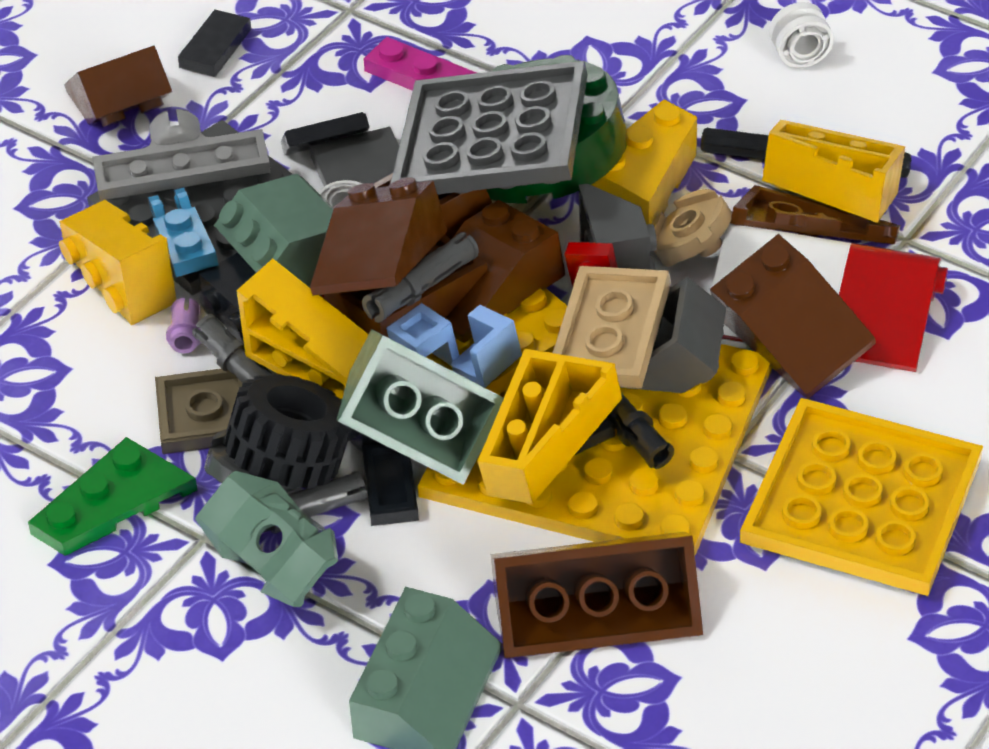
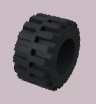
[224,374,352,489]

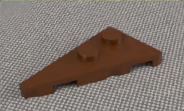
[730,185,901,244]

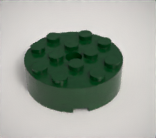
[486,55,627,204]

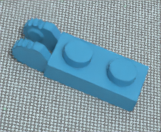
[148,188,219,277]

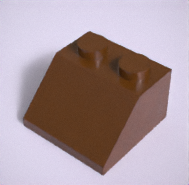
[64,45,173,127]

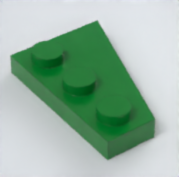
[28,437,197,556]

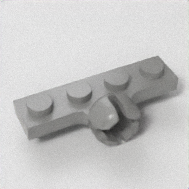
[92,109,270,201]

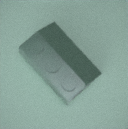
[214,173,334,287]
[337,329,504,485]
[349,586,502,749]

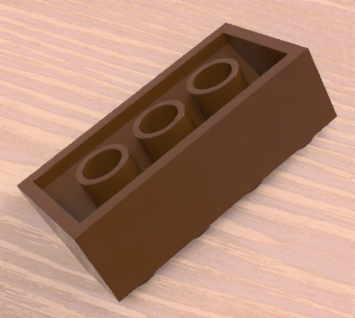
[490,532,703,658]

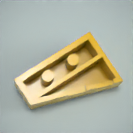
[591,99,697,224]
[762,119,906,223]
[59,200,177,326]
[237,258,369,399]
[478,349,622,504]

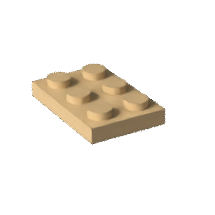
[553,266,671,388]

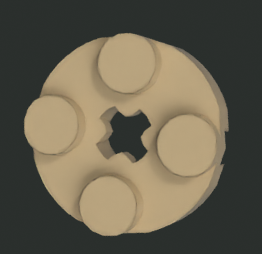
[651,189,732,267]

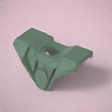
[195,471,338,607]

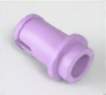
[166,297,201,353]

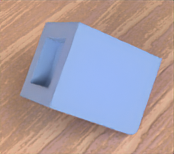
[386,303,459,367]
[451,305,522,388]

